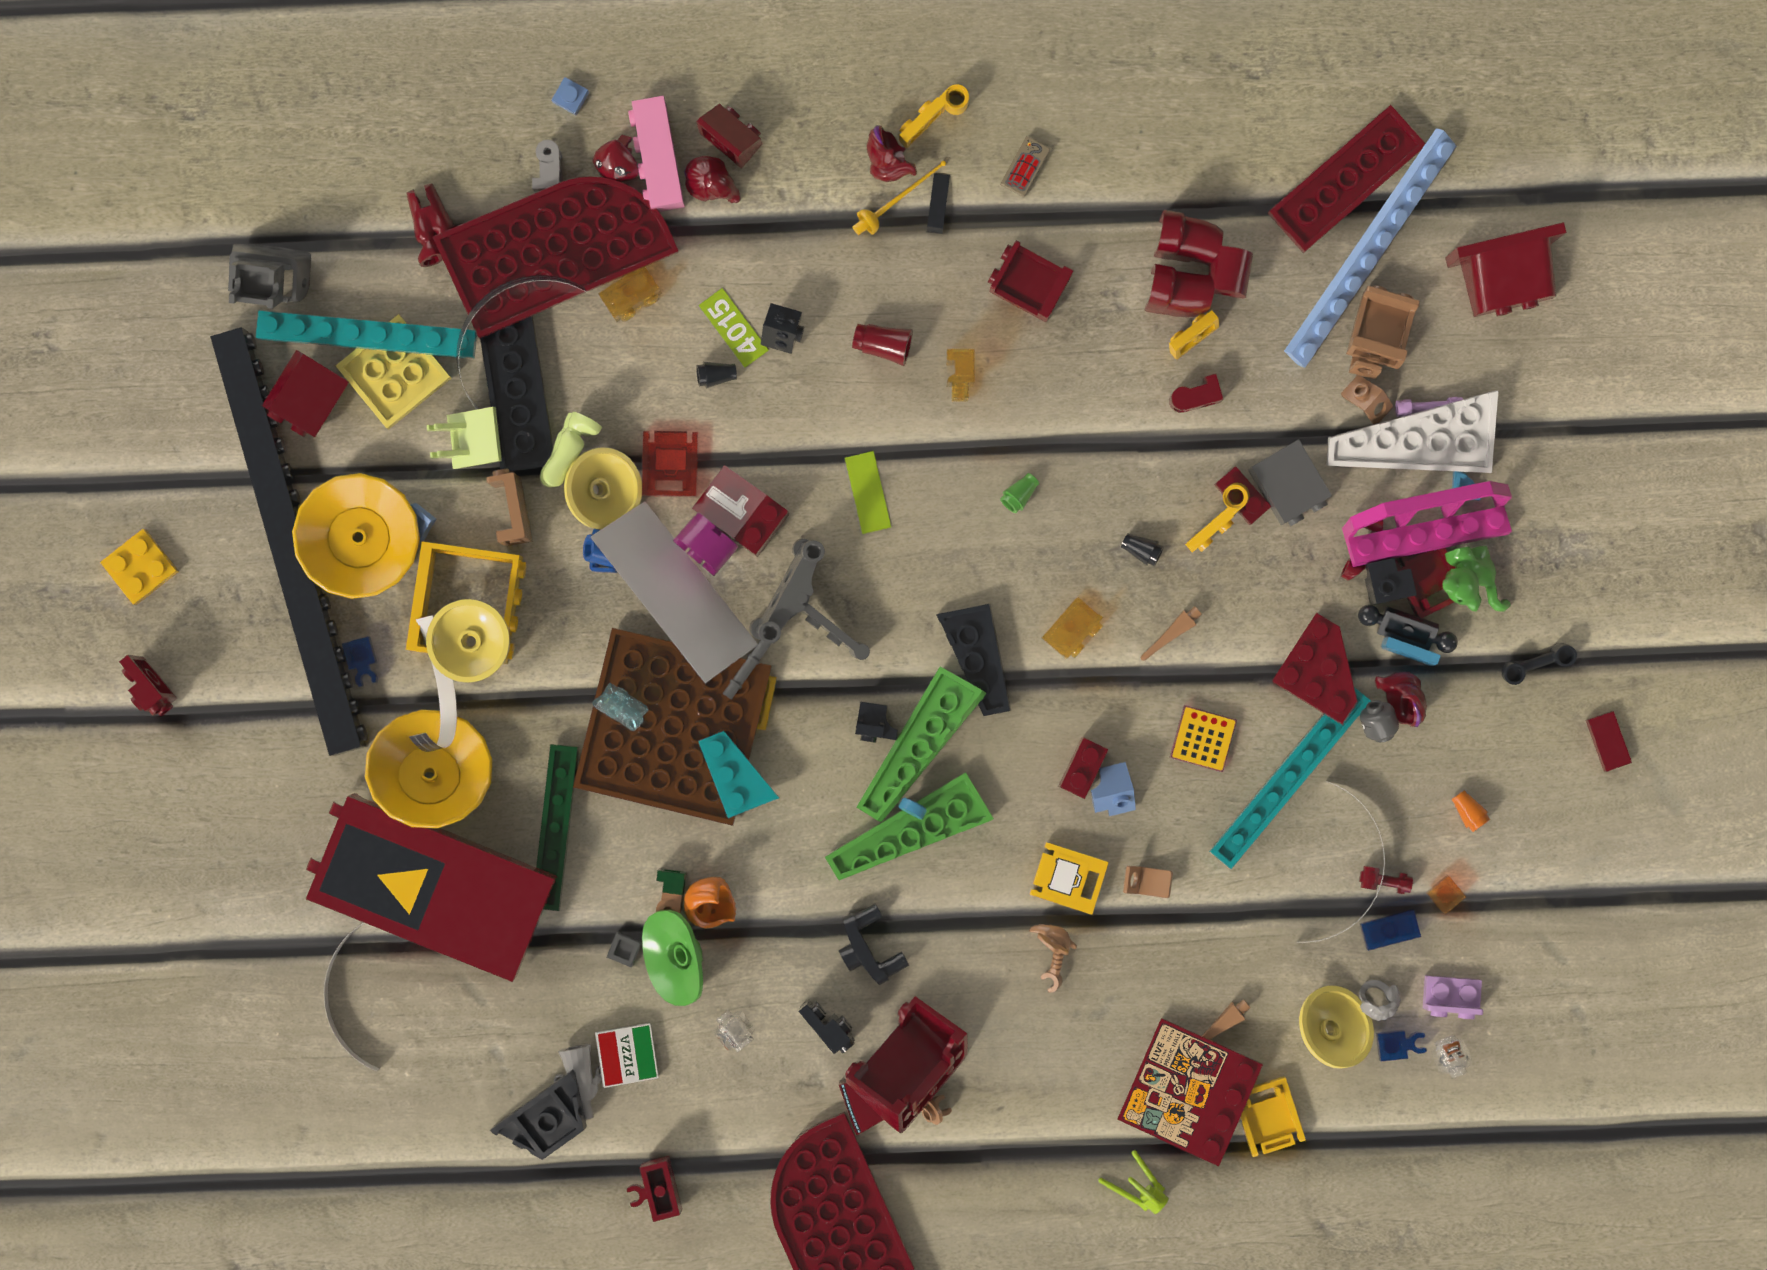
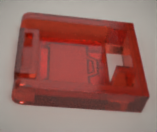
[642,431,698,498]

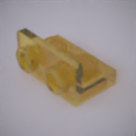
[598,267,662,322]
[1042,597,1104,659]

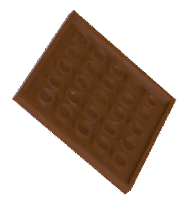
[573,628,772,826]

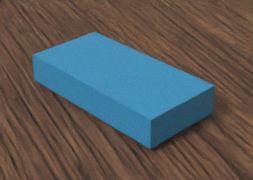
[1381,637,1441,666]

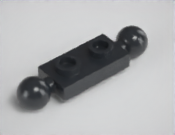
[1358,605,1458,653]

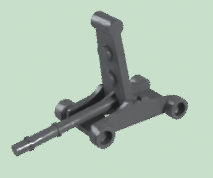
[723,539,870,700]

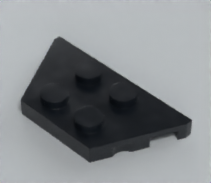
[490,1069,587,1160]

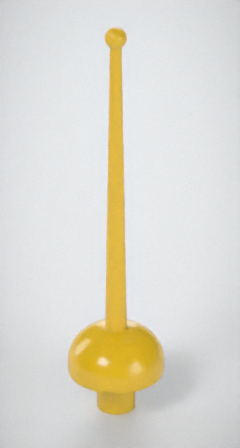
[852,161,946,235]

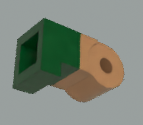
[656,868,687,913]

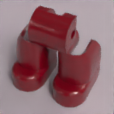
[1144,210,1253,318]

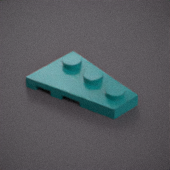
[698,731,780,818]

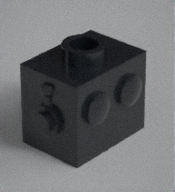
[761,303,805,354]

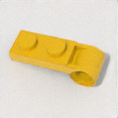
[899,84,969,148]
[1185,483,1249,553]

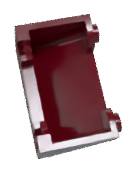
[845,996,968,1133]

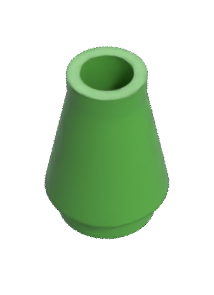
[1000,473,1040,513]

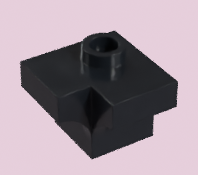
[1365,558,1417,605]
[855,702,898,743]

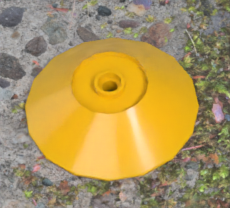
[292,473,420,599]
[365,710,493,828]

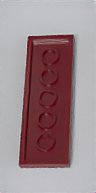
[1268,105,1426,254]

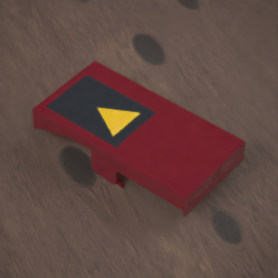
[306,793,557,982]

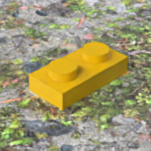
[1169,310,1219,360]

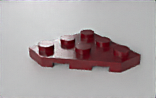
[1272,613,1358,725]

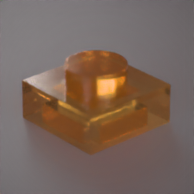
[1426,875,1466,914]

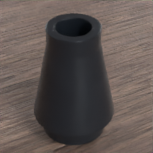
[696,361,737,389]
[1121,533,1164,566]

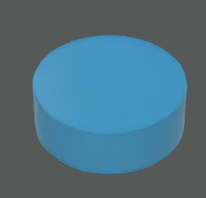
[898,798,927,820]

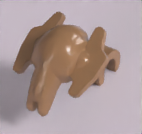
[1029,924,1077,992]

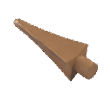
[1140,607,1202,661]
[1202,999,1251,1040]

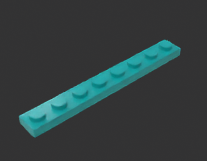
[256,311,477,359]
[1209,687,1371,869]

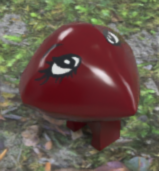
[593,134,639,182]

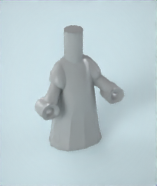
[554,1044,602,1120]

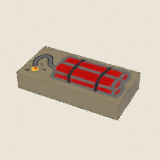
[1000,136,1050,197]

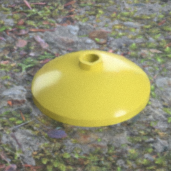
[564,448,642,530]
[426,599,510,682]
[1299,986,1374,1069]

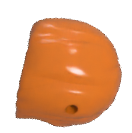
[684,877,736,928]

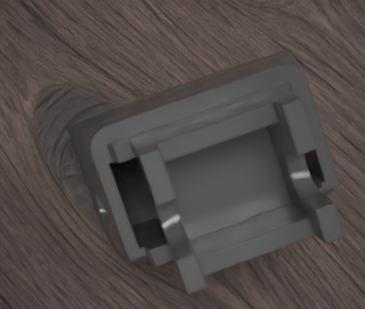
[228,244,311,309]

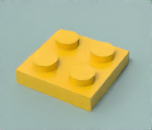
[100,529,179,605]

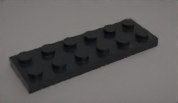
[480,316,554,472]

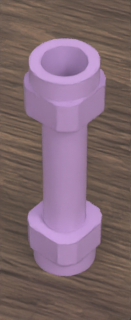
[1395,397,1463,417]

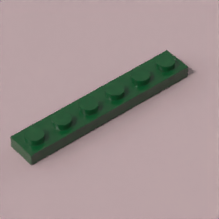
[536,744,579,911]

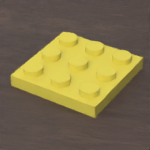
[335,314,452,430]

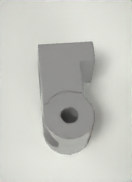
[532,140,563,193]

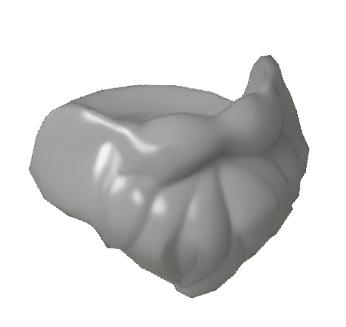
[1359,980,1401,1021]

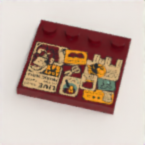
[1117,1018,1263,1167]

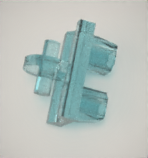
[592,683,648,731]

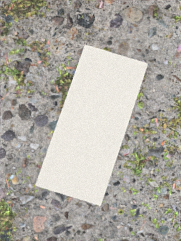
[591,501,758,683]

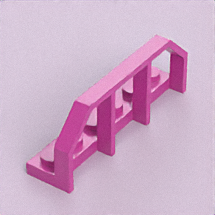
[1342,481,1512,567]

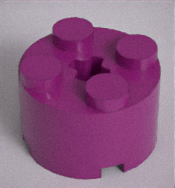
[673,512,738,576]

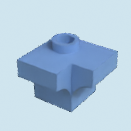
[1091,762,1136,816]

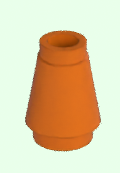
[1452,790,1491,832]

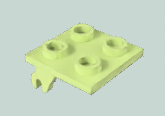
[427,407,502,469]

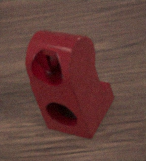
[1169,374,1223,413]

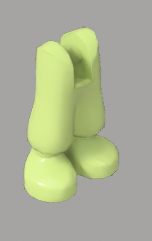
[540,412,602,487]

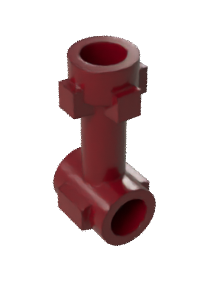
[1359,866,1413,894]

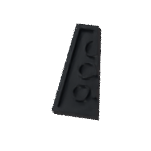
[936,604,1011,716]

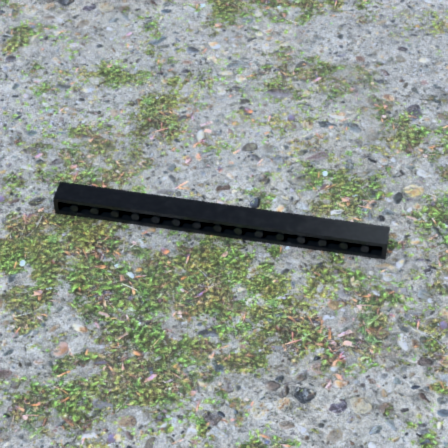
[210,327,368,756]

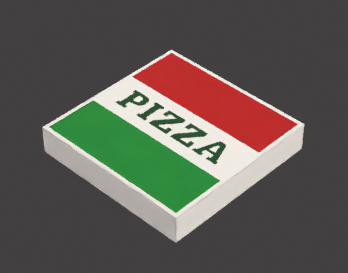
[595,1023,658,1088]

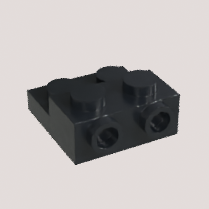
[798,999,855,1054]

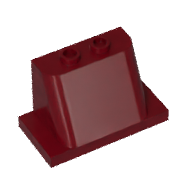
[1445,222,1567,317]

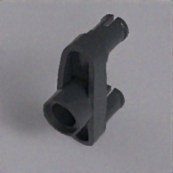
[838,903,909,985]

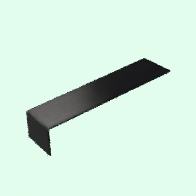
[927,173,950,234]

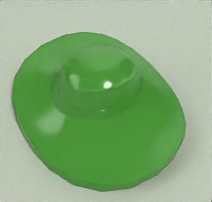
[642,910,703,1006]

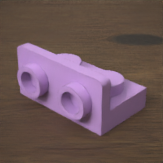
[1423,975,1483,1019]

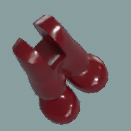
[406,183,454,267]

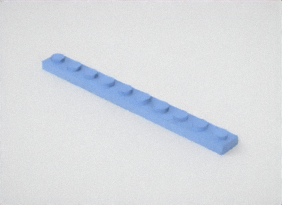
[1284,128,1456,368]

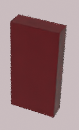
[1586,711,1632,772]

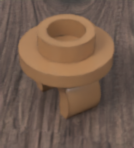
[921,1095,952,1125]

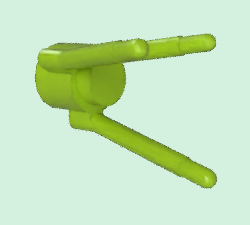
[1098,1150,1169,1214]

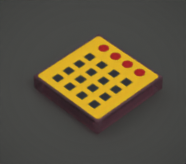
[1169,705,1237,773]

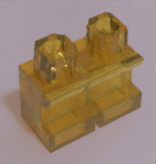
[946,349,975,402]

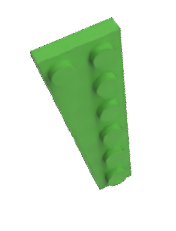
[856,666,986,823]
[825,772,994,880]

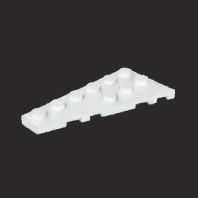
[1326,390,1498,473]

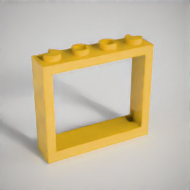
[406,541,526,664]

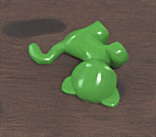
[1443,546,1511,612]

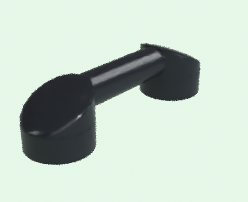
[1502,643,1577,685]

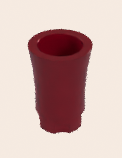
[852,324,913,367]

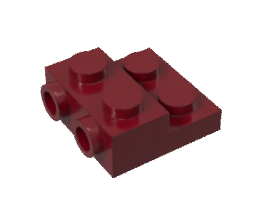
[119,655,177,716]

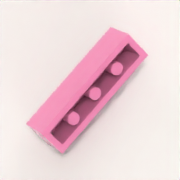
[628,96,685,212]

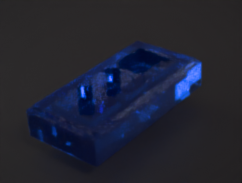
[1359,910,1421,951]

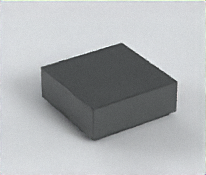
[606,931,642,968]

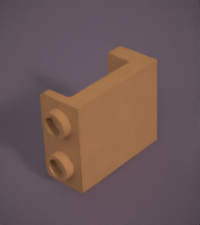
[1346,286,1420,369]
[486,469,533,547]

